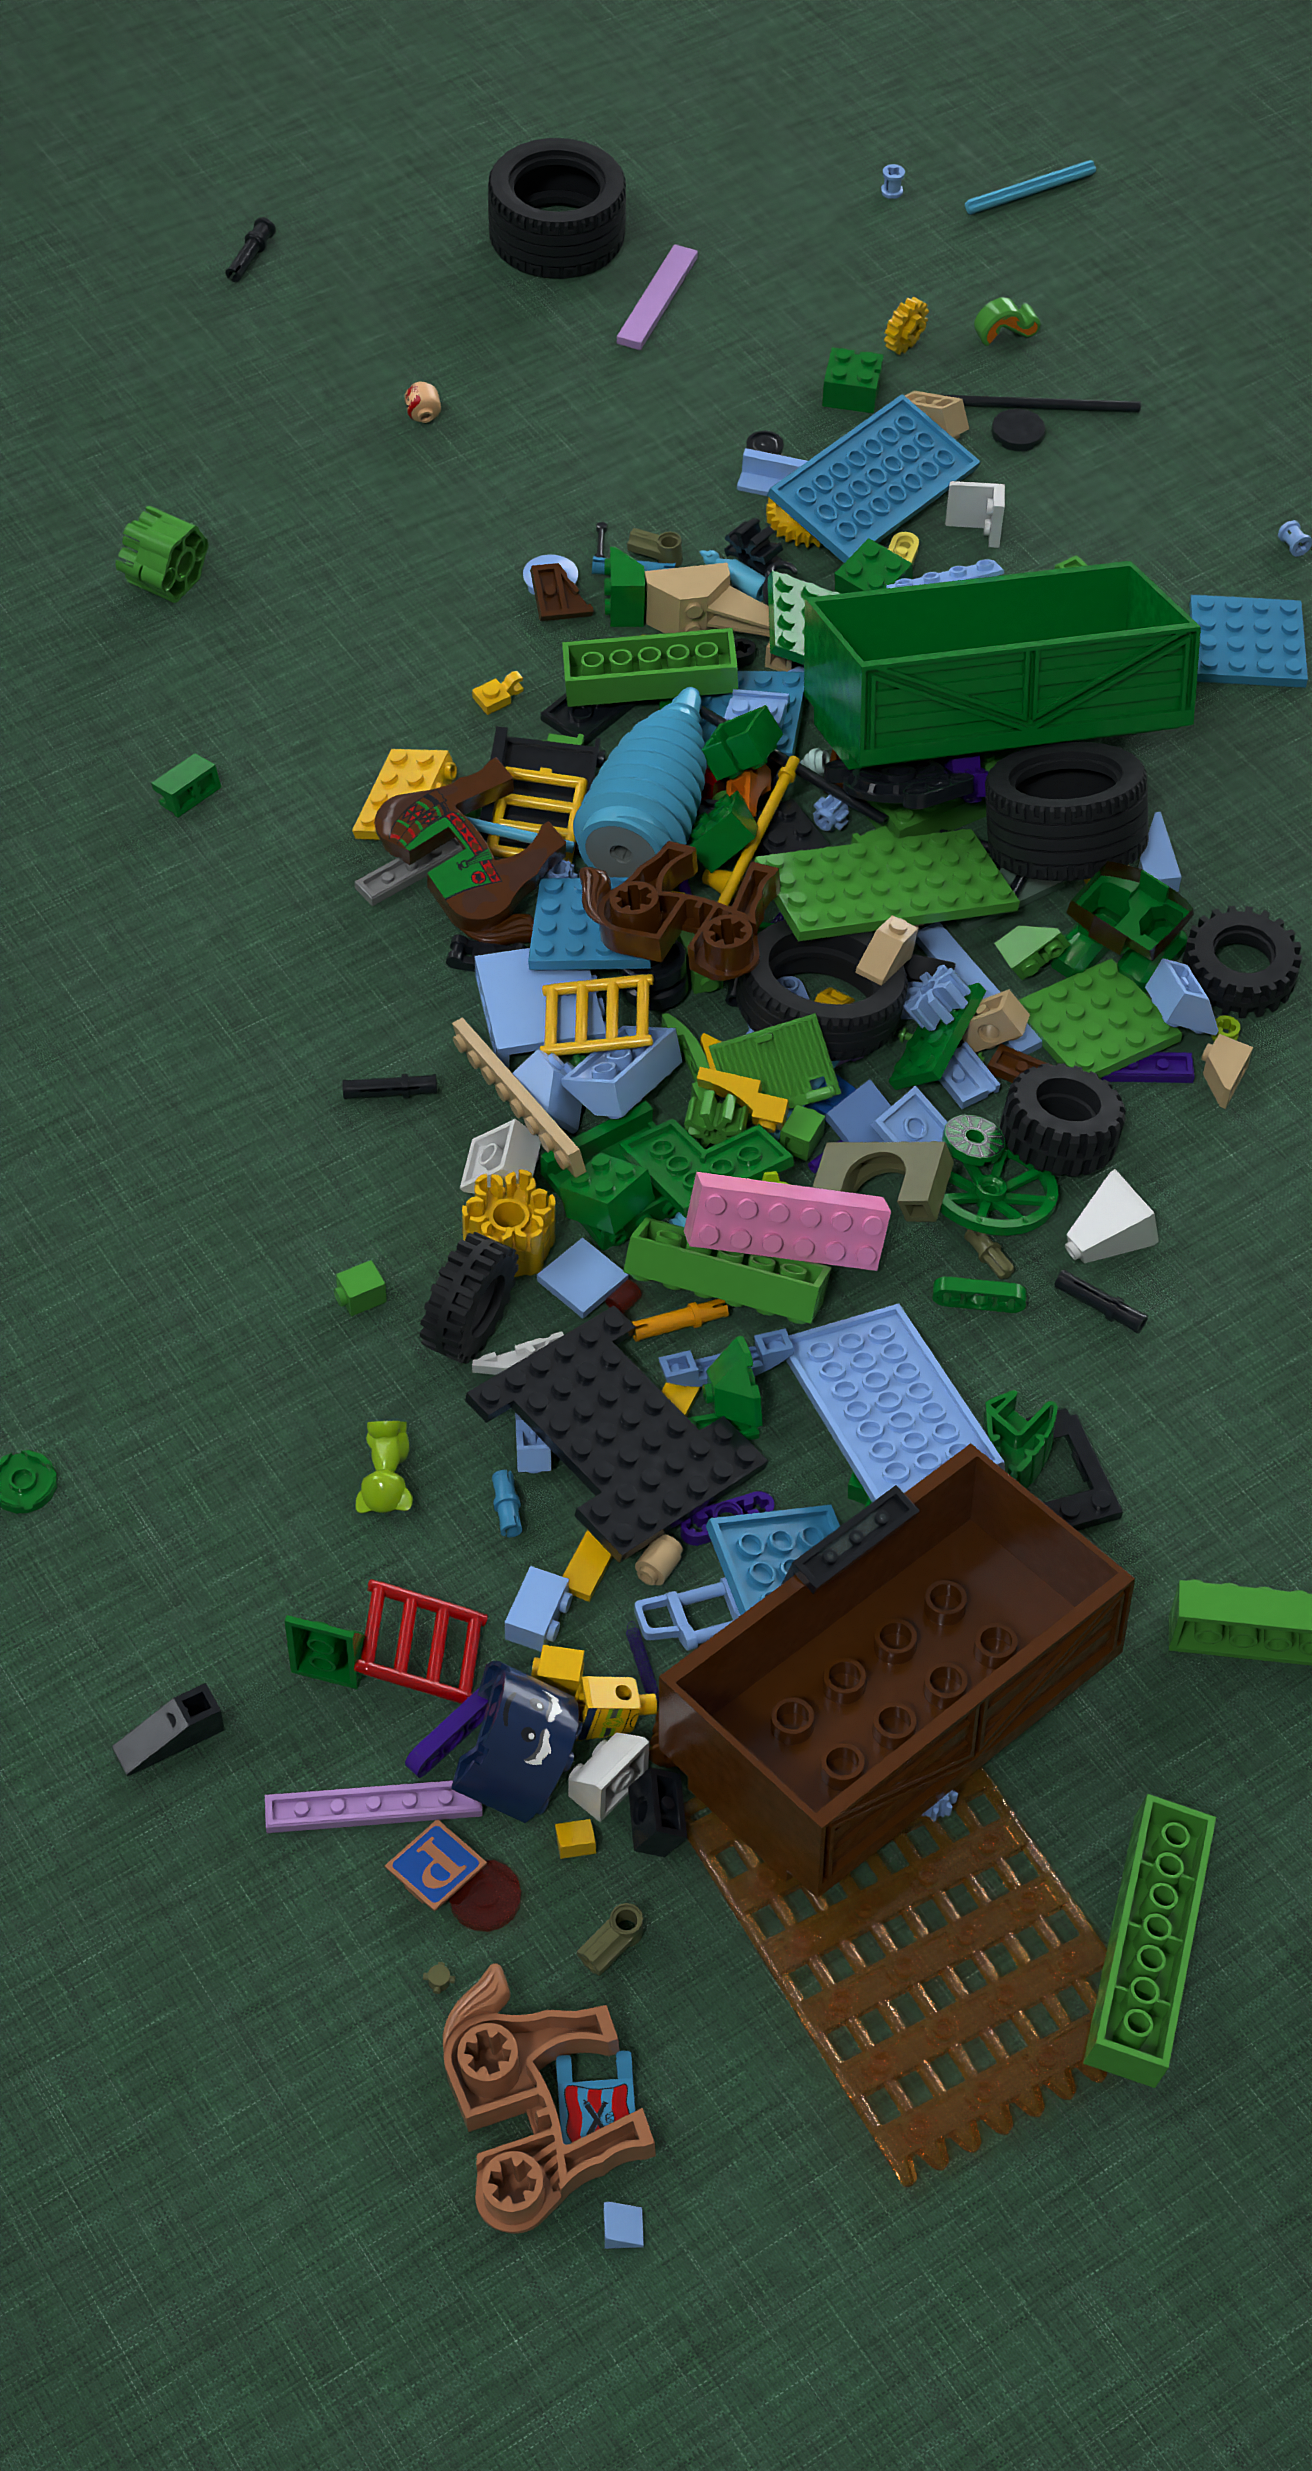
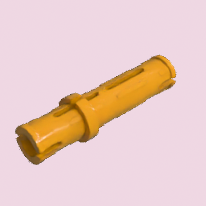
[631,1298,729,1342]

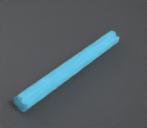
[965,160,1096,215]

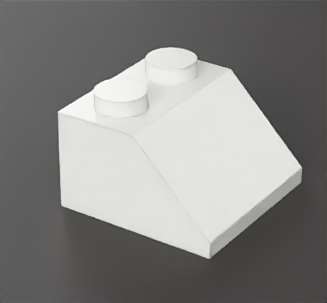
[460,1119,541,1194]
[568,1732,649,1822]

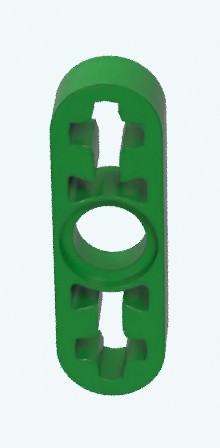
[932,1277,1027,1313]

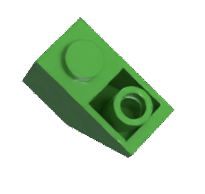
[994,925,1071,980]

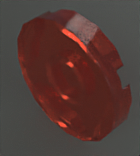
[449,1860,521,1932]

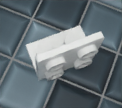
[945,481,1005,548]

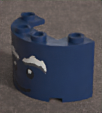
[451,1660,583,1823]

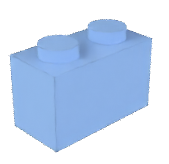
[505,1566,573,1652]

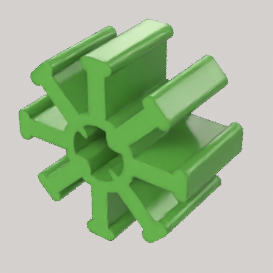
[684,1090,749,1150]

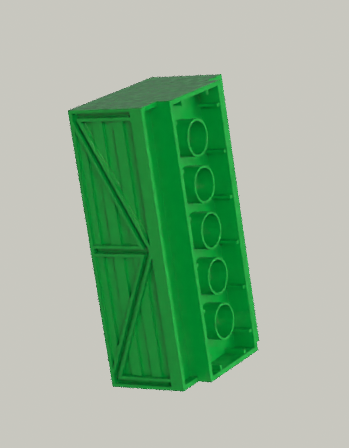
[804,561,1201,770]

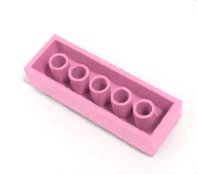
[684,1172,891,1271]

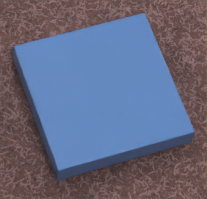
[825,1079,891,1142]

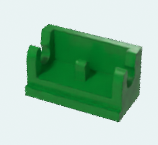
[151,753,222,818]

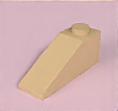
[905,391,969,440]

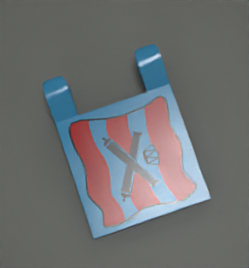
[556,2051,635,2145]

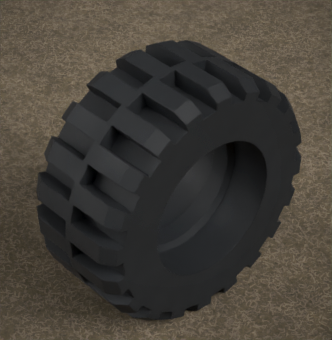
[1000,1063,1126,1177]

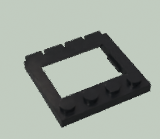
[1026,1408,1123,1531]

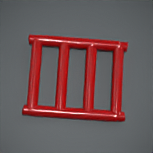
[354,1579,488,1704]

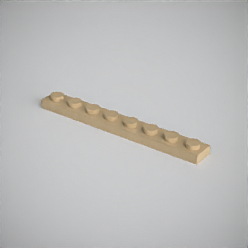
[452,1017,586,1178]

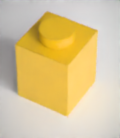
[531,1645,584,1697]

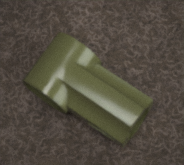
[627,528,683,568]
[577,1903,643,1976]

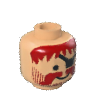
[405,381,441,423]

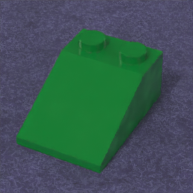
[284,1615,365,1690]

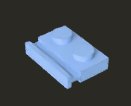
[724,689,790,729]
[939,1042,1000,1109]

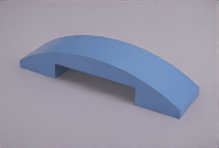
[659,1328,795,1387]

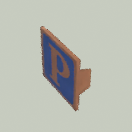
[385,1819,487,1912]

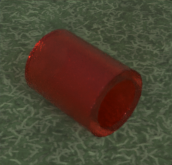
[605,1280,642,1314]

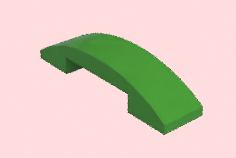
[661,1013,711,1101]

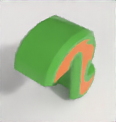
[974,297,1041,346]

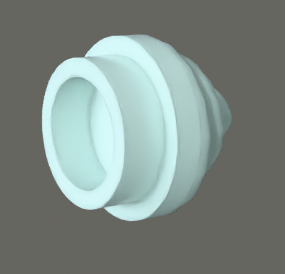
[800,748,830,776]

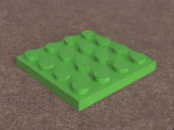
[1018,958,1182,1079]

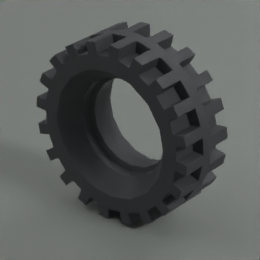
[1182,906,1302,1018]
[420,1232,519,1364]

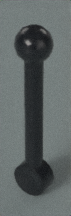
[594,522,607,558]

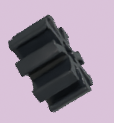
[724,518,783,576]

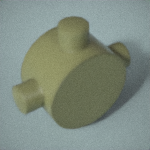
[423,1962,455,1994]

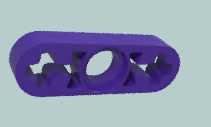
[680,1491,775,1546]

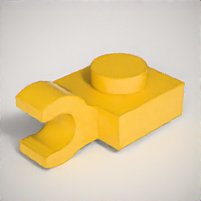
[472,671,524,715]

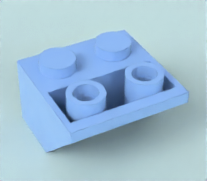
[1145,958,1219,1036]

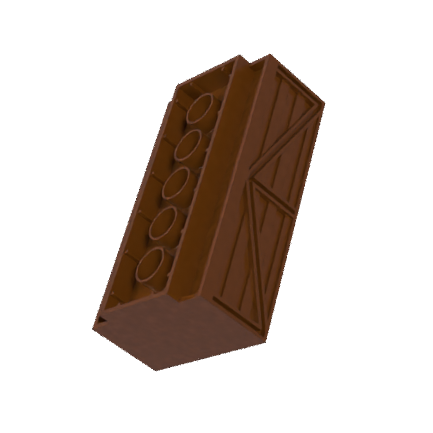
[659,1443,1135,1899]

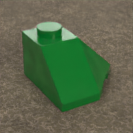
[702,1336,763,1427]

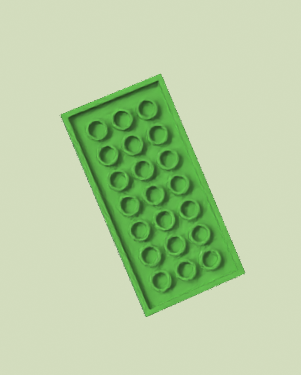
[754,829,1020,941]

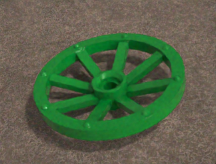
[940,1139,1058,1236]

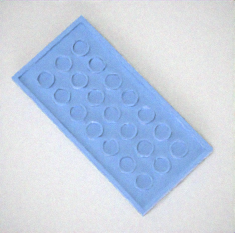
[786,1303,1005,1502]

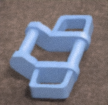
[634,1577,740,1651]

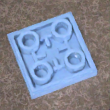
[537,1237,629,1319]

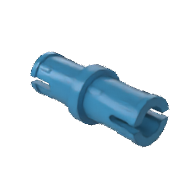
[492,1470,522,1538]

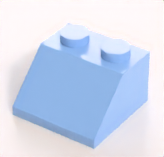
[512,1049,582,1134]

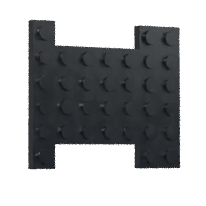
[464,1306,768,1563]

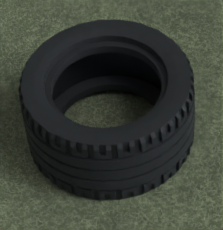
[488,138,626,279]
[985,742,1149,881]

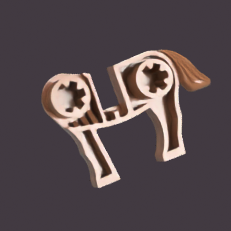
[443,1963,656,2234]

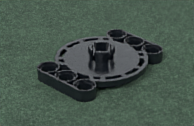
[824,759,974,809]

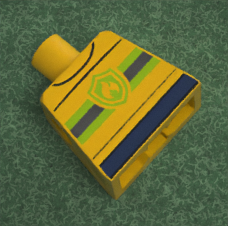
[575,1676,657,1741]

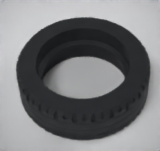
[736,920,908,1061]

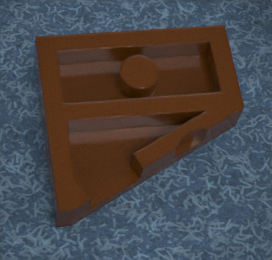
[530,563,594,621]

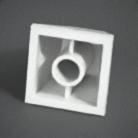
[1065,1169,1159,1263]

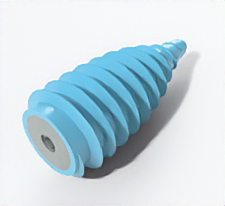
[573,687,707,878]

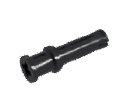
[225,217,276,282]

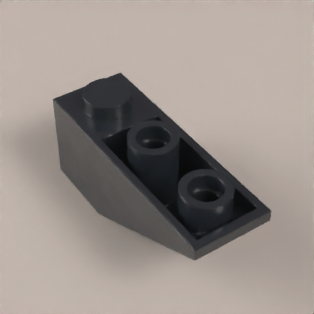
[112,1683,225,1777]

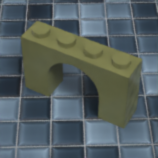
[812,1141,954,1222]

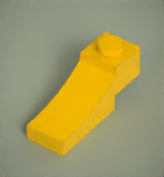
[697,1067,790,1133]

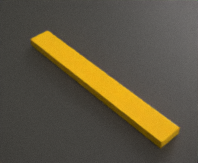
[562,1382,700,1602]

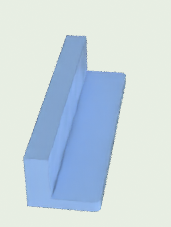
[737,448,807,496]

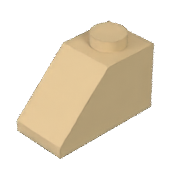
[855,915,919,986]
[1201,1034,1253,1109]

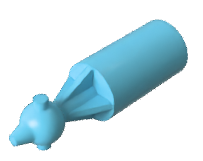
[700,550,765,602]

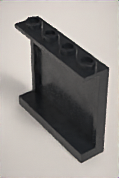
[478,726,606,855]

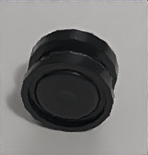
[746,430,784,456]

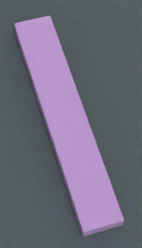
[617,244,698,350]
[265,1781,482,1833]

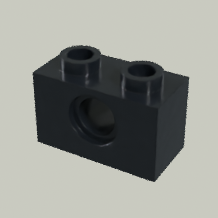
[628,1767,687,1858]

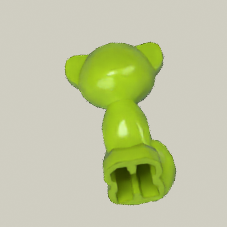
[356,1421,413,1513]

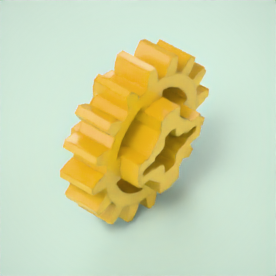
[884,297,929,355]

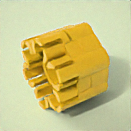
[462,1169,555,1277]

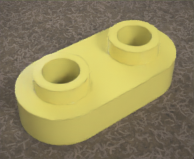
[888,532,919,563]

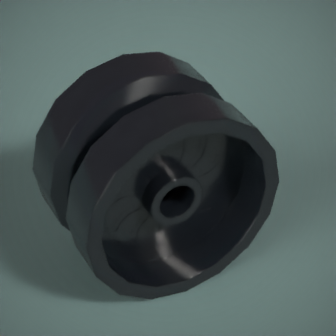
[620,940,689,1011]

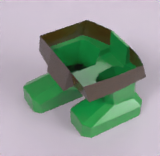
[1050,861,1194,993]

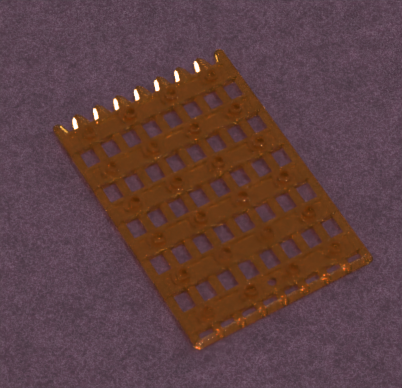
[684,1766,1107,2187]

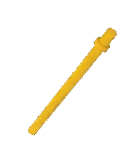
[717,755,800,906]

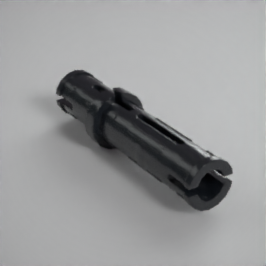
[342,1073,437,1100]
[1054,1269,1148,1334]

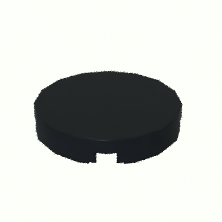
[991,409,1045,451]

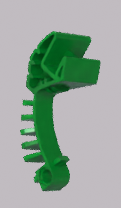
[847,1390,1058,1508]

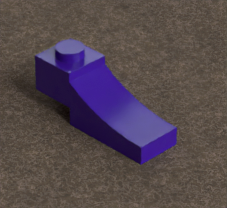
[934,753,988,803]

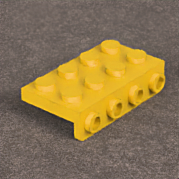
[352,749,457,840]

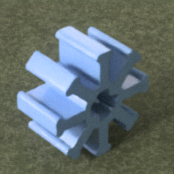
[903,965,971,1031]

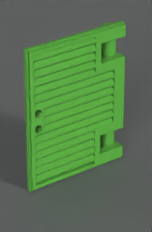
[709,1013,841,1123]

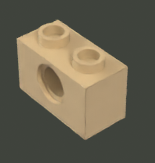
[962,989,1030,1053]

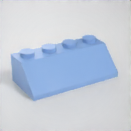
[561,1025,682,1119]

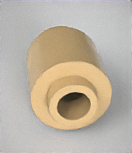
[635,1534,683,1585]

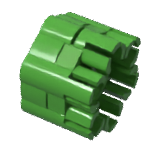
[115,506,209,603]

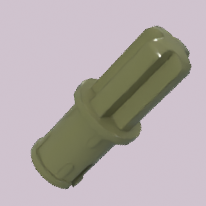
[964,1229,1015,1279]

